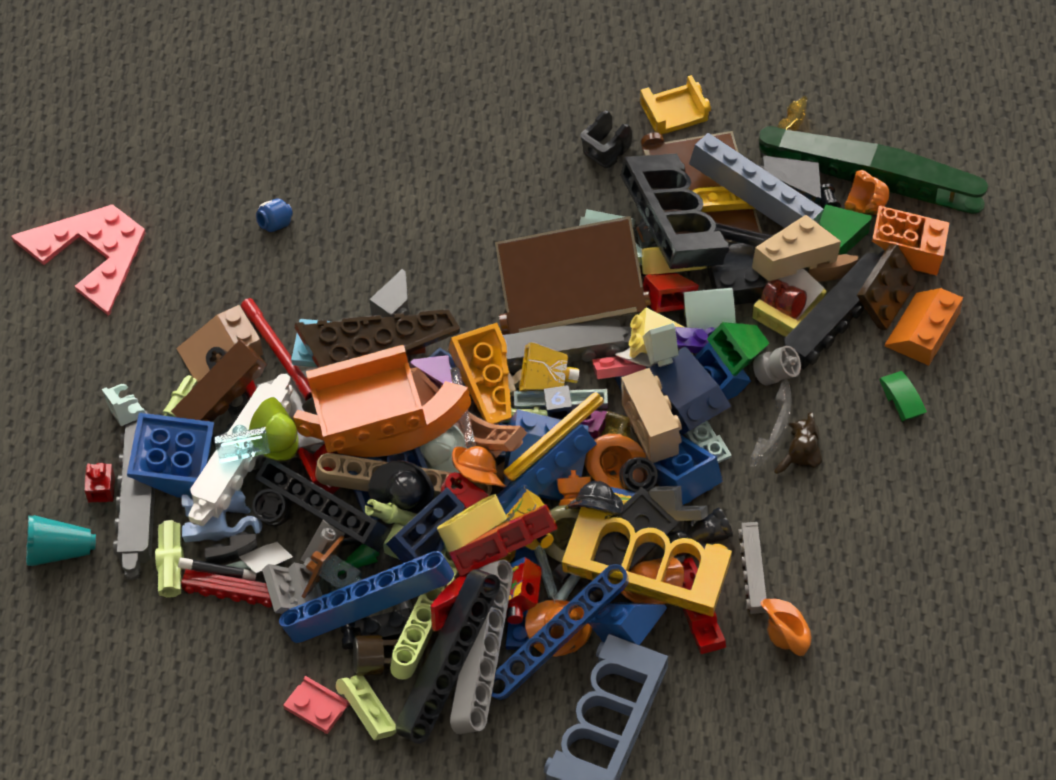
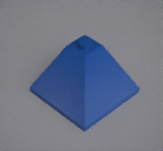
[127,413,214,499]

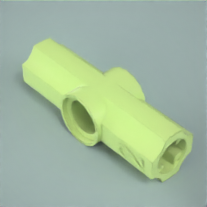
[155,520,184,598]

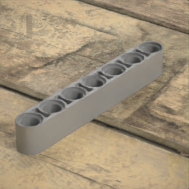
[450,560,513,735]

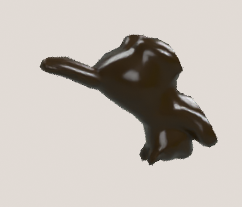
[774,412,822,474]

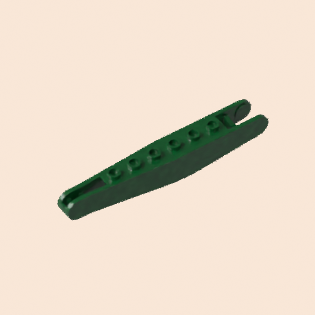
[759,126,988,214]

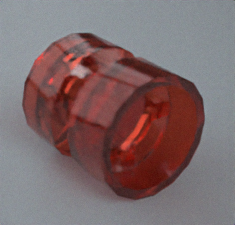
[761,279,807,319]

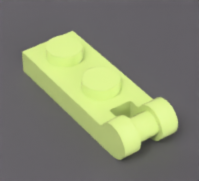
[336,675,396,740]

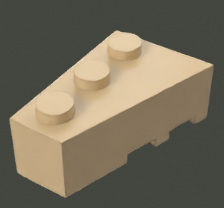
[752,215,841,281]

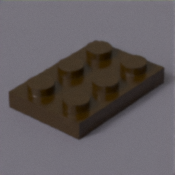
[856,244,919,330]

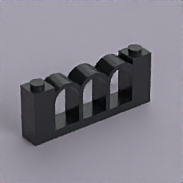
[620,153,729,269]

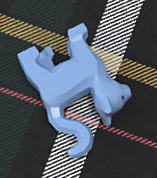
[182,490,262,542]

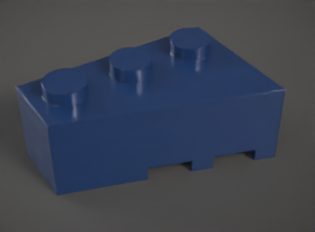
[386,487,465,563]

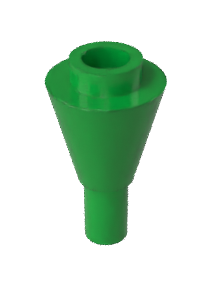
[333,543,380,576]

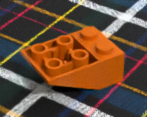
[872,206,949,276]

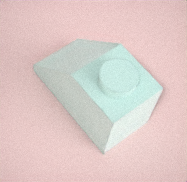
[642,323,678,367]

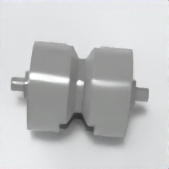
[753,346,801,386]

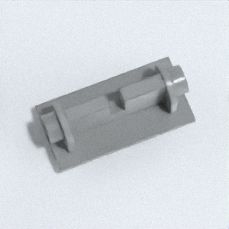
[301,520,345,574]

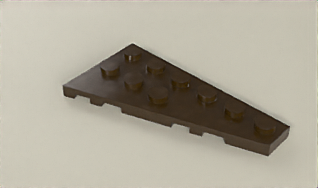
[294,309,460,368]

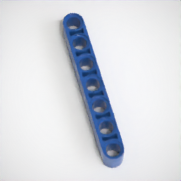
[279,551,454,643]
[491,564,629,700]

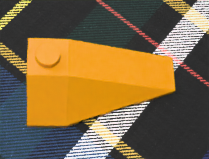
[449,323,512,424]

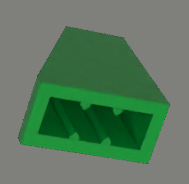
[819,205,872,262]
[707,322,769,376]

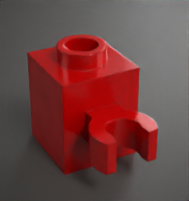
[84,463,115,503]

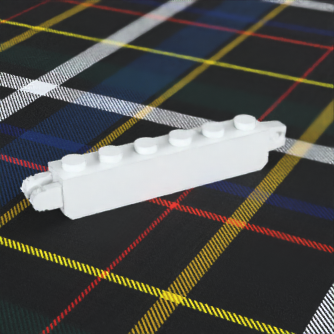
[188,374,293,526]

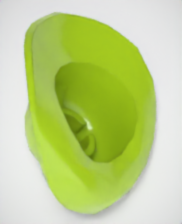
[249,397,299,461]

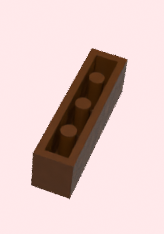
[171,339,267,422]

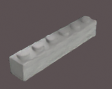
[738,522,767,614]

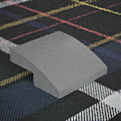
[262,562,322,614]

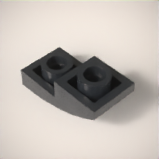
[205,532,258,564]

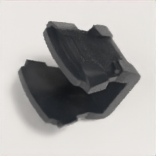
[580,110,632,168]

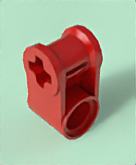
[440,472,488,511]

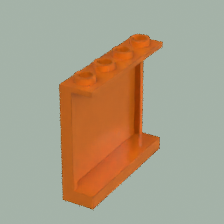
[306,345,427,453]

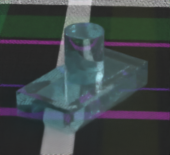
[214,425,270,463]

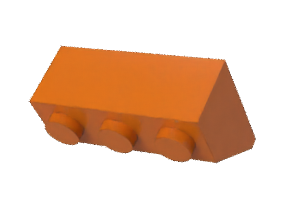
[885,288,963,366]

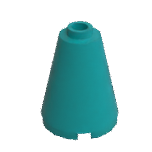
[27,515,96,566]

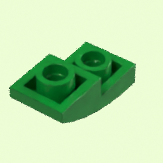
[879,371,927,422]

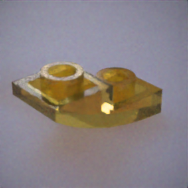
[777,96,808,131]

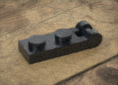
[341,608,412,650]

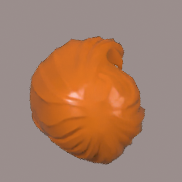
[845,170,889,215]

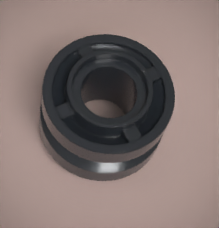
[619,457,658,492]

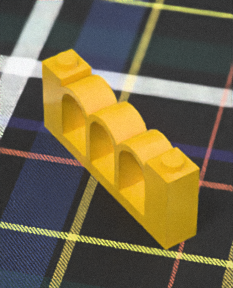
[562,507,732,617]

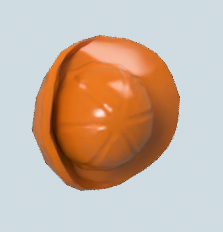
[585,434,647,490]
[452,446,507,488]
[621,557,684,604]
[760,599,811,656]
[525,600,592,657]

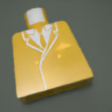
[519,342,579,391]

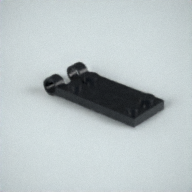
[552,488,678,603]

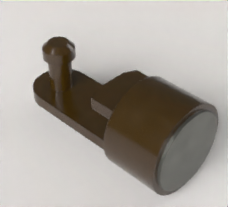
[353,635,436,676]

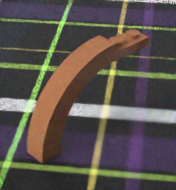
[410,367,527,458]

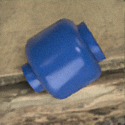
[256,198,293,232]

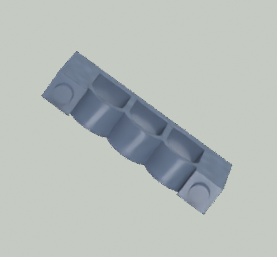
[544,634,668,780]

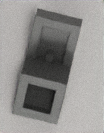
[649,486,708,521]

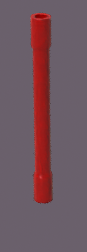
[241,298,313,401]

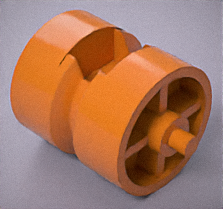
[557,470,591,508]

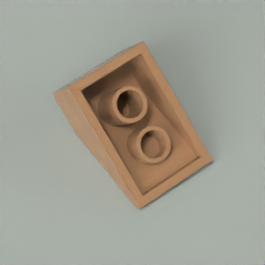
[176,305,263,382]

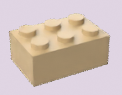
[621,368,682,463]

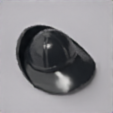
[368,461,435,513]
[565,481,624,515]

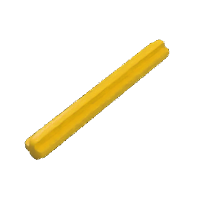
[504,392,604,481]

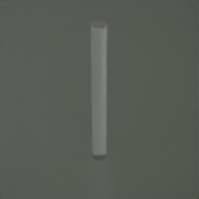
[450,367,475,448]

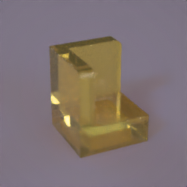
[600,411,631,438]

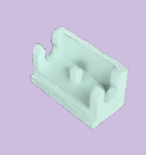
[102,384,145,426]

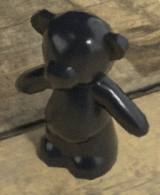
[667,507,733,564]

